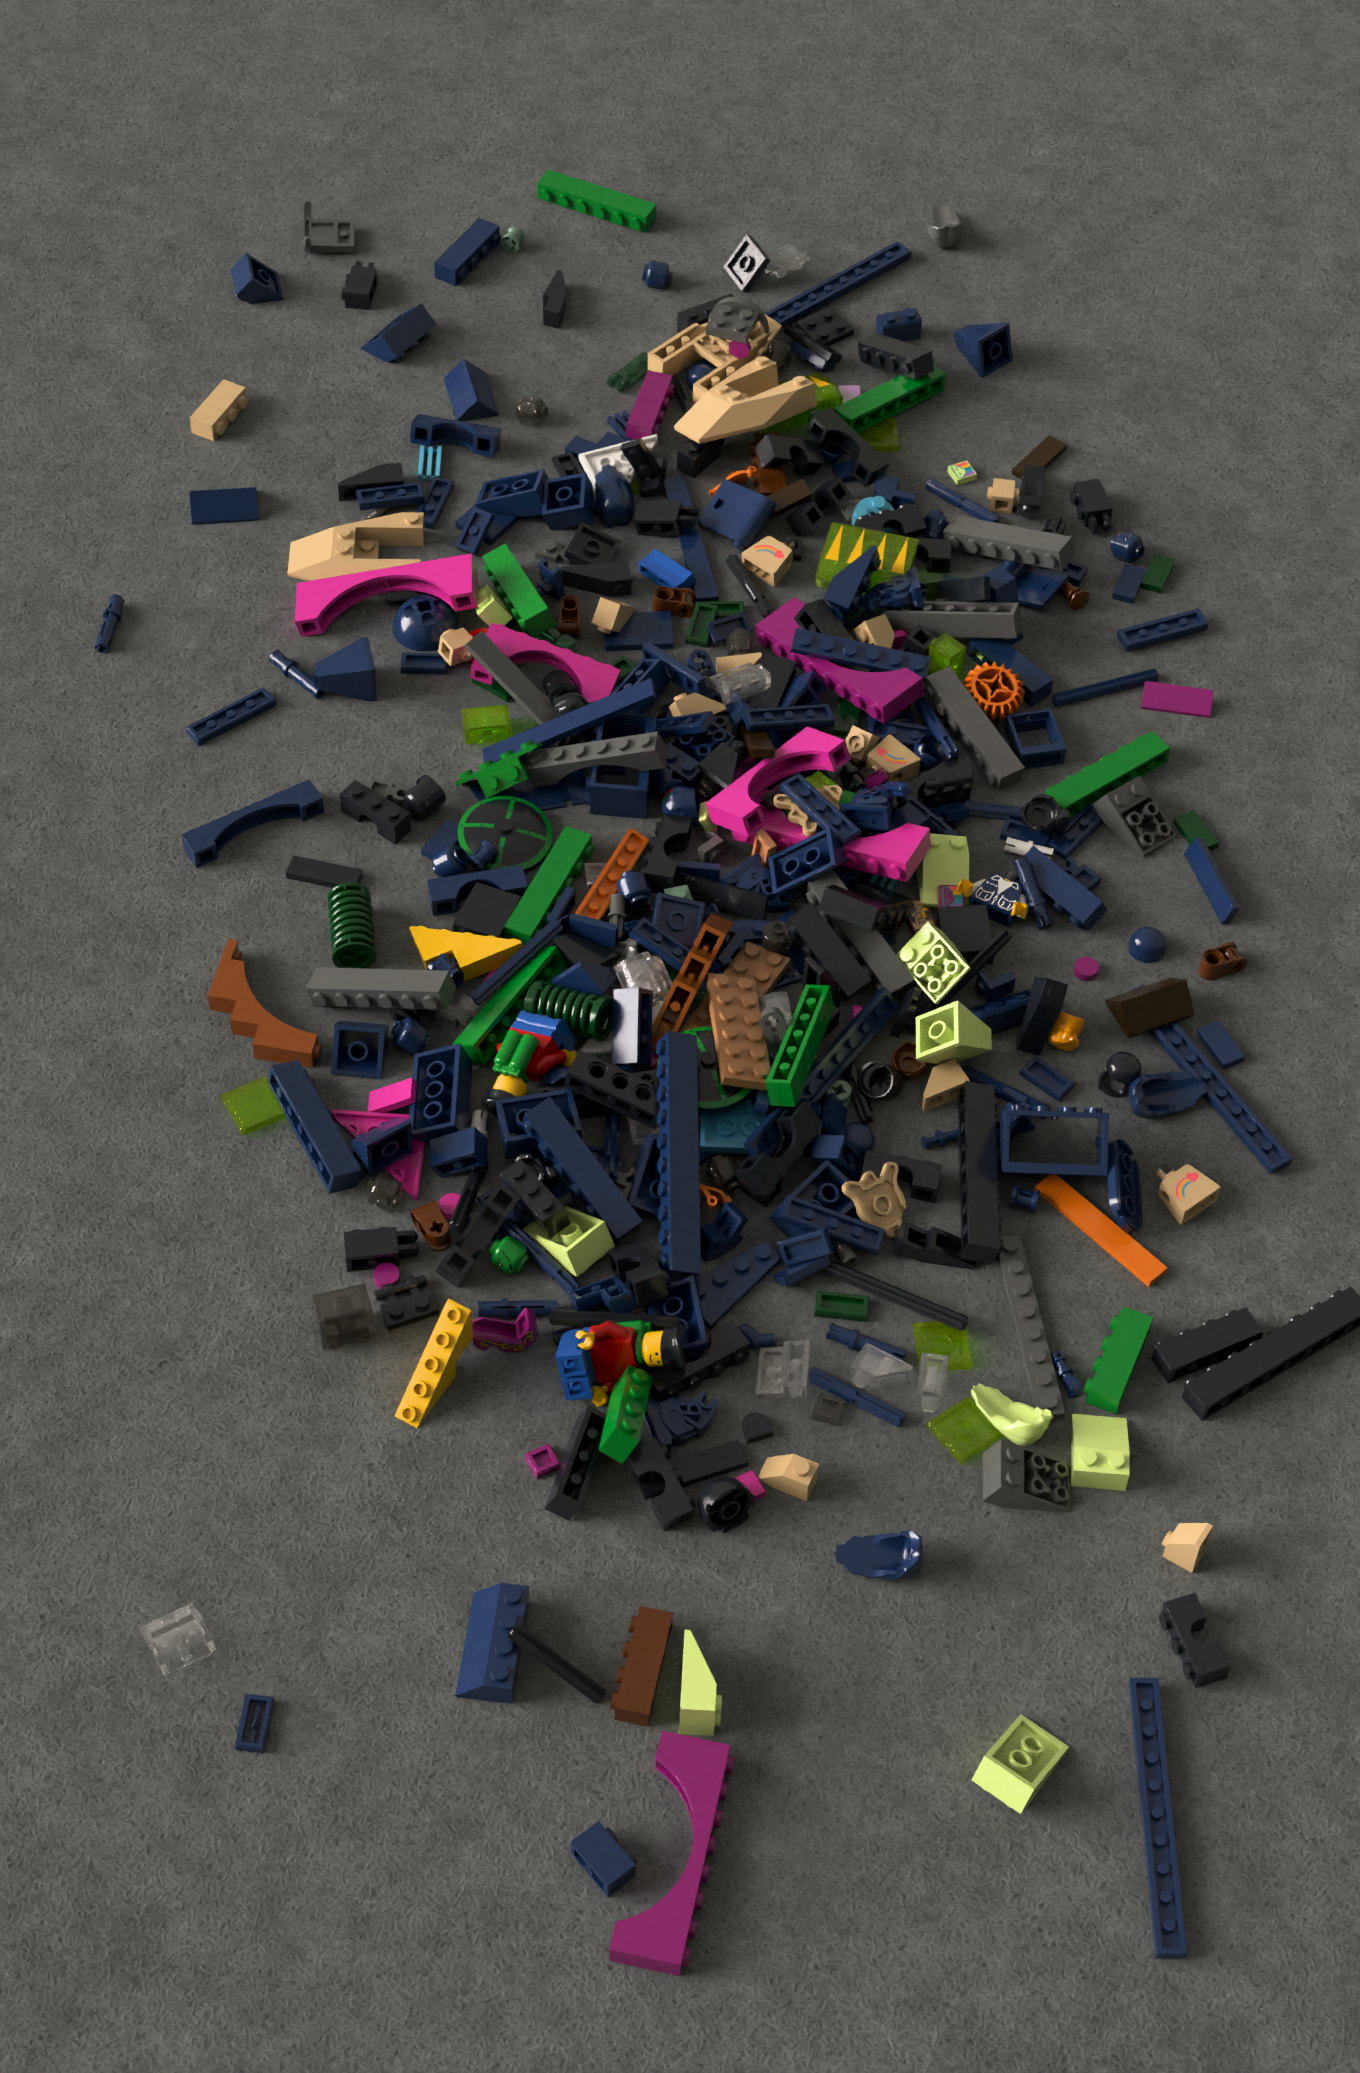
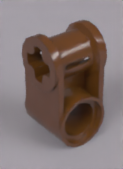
[652,586,696,617]
[558,595,581,638]
[1198,942,1248,981]
[410,1201,451,1251]

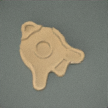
[773,784,843,837]
[842,1162,906,1239]

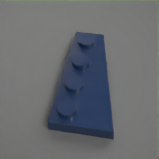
[695,1239,781,1330]

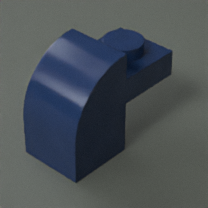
[874,473,917,510]
[700,1202,748,1262]

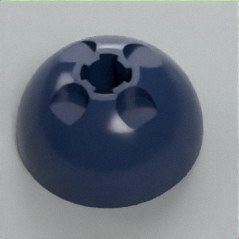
[392,595,459,652]

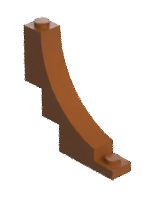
[652,913,734,1051]
[208,939,322,1068]

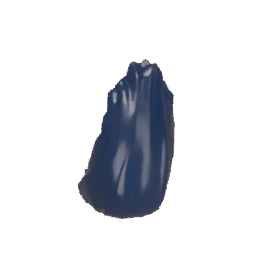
[594,463,635,528]
[1128,1071,1206,1119]
[834,1530,923,1580]

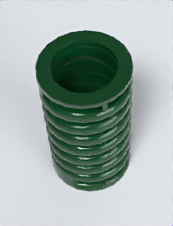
[327,882,377,969]
[523,980,613,1042]

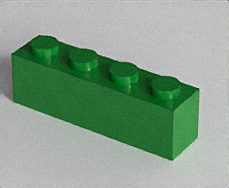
[1084,1306,1153,1414]
[599,1364,652,1463]

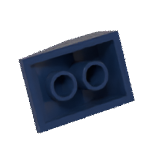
[476,469,548,517]
[628,1133,661,1216]

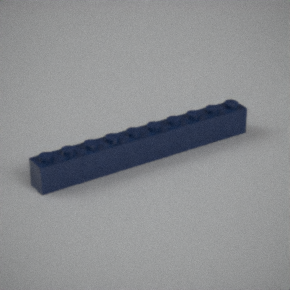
[656,1031,701,1281]

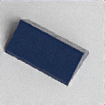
[444,359,499,421]
[189,487,258,525]
[768,827,847,896]
[967,989,1031,1035]
[646,1275,709,1363]

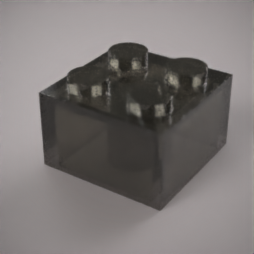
[312,1284,375,1350]

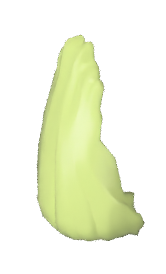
[971,1383,1053,1446]

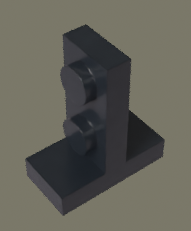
[621,438,668,498]

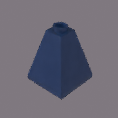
[954,322,1013,378]
[312,637,377,701]

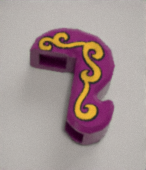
[472,1308,538,1353]

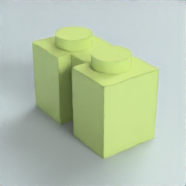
[475,585,513,626]

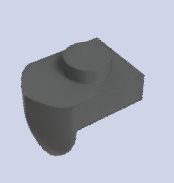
[698,831,729,863]

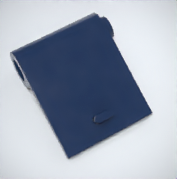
[697,479,777,552]
[1000,560,1070,609]

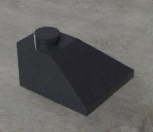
[697,740,756,789]

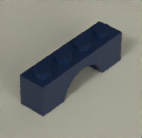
[410,414,501,457]
[427,865,528,916]

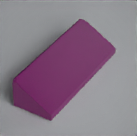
[1141,681,1213,718]

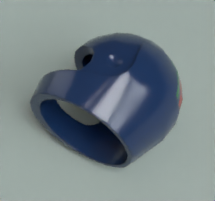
[661,786,701,826]

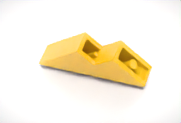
[409,926,523,982]
[395,1299,473,1428]

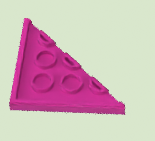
[331,1109,426,1200]

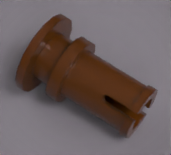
[1059,580,1089,610]

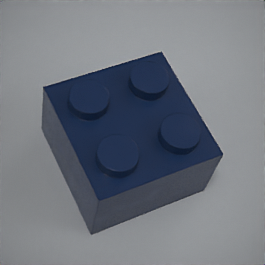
[542,473,595,530]

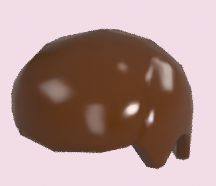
[892,1041,930,1079]

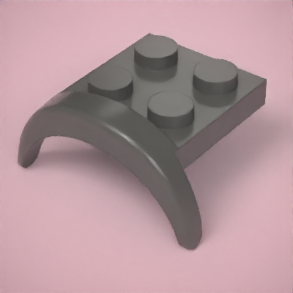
[303,200,354,253]
[705,297,769,344]

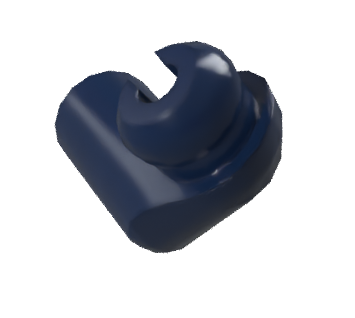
[738,1324,775,1349]

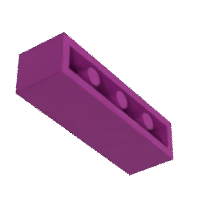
[626,370,675,440]

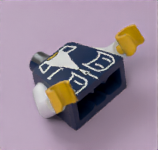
[956,872,1028,928]

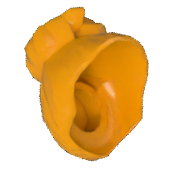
[1048,1012,1085,1051]

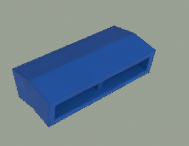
[638,549,696,588]

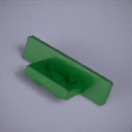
[454,739,543,798]

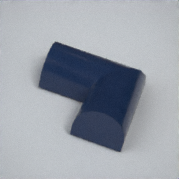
[568,1276,635,1313]

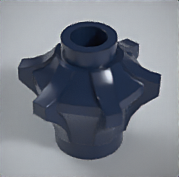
[923,510,949,539]
[427,953,464,988]
[998,1102,1036,1139]

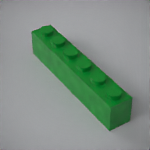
[537,169,656,233]
[834,365,946,433]
[482,544,556,638]
[1045,731,1170,818]
[504,826,594,946]
[452,946,567,1064]
[766,984,834,1107]

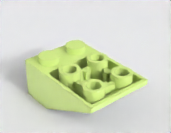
[896,921,971,1004]

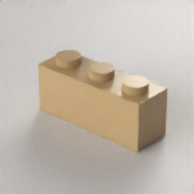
[190,379,248,441]

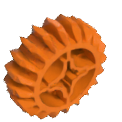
[963,661,1025,722]

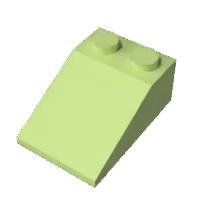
[916,834,969,908]
[523,1206,615,1276]
[1071,1414,1130,1491]
[679,1630,722,1736]
[972,1714,1069,1814]

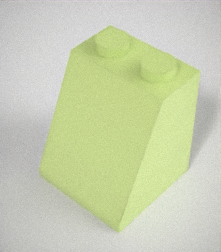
[916,1001,992,1064]

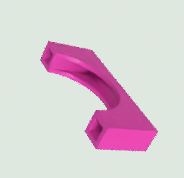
[470,622,620,702]
[705,727,851,837]

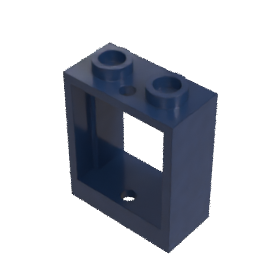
[1005,708,1066,770]

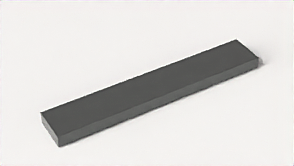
[464,631,557,725]

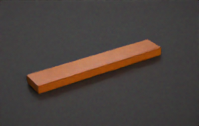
[575,828,650,920]
[1035,1174,1168,1287]

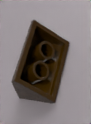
[1105,977,1195,1039]

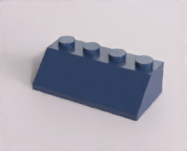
[409,1044,473,1144]
[455,1583,530,1704]

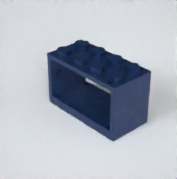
[586,714,657,819]
[999,1105,1109,1176]

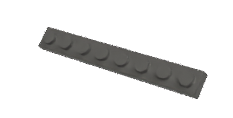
[997,1235,1065,1419]

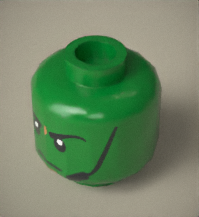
[489,1236,530,1275]

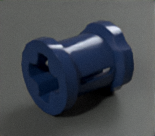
[468,839,500,871]
[1009,1184,1040,1213]

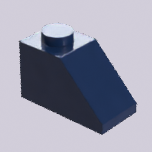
[811,1135,864,1182]

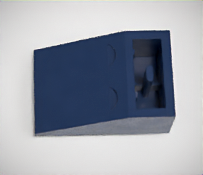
[824,546,882,618]
[666,722,736,791]

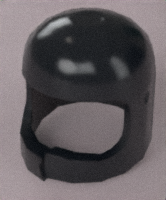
[403,775,446,819]
[1098,1052,1142,1098]
[857,1061,904,1100]

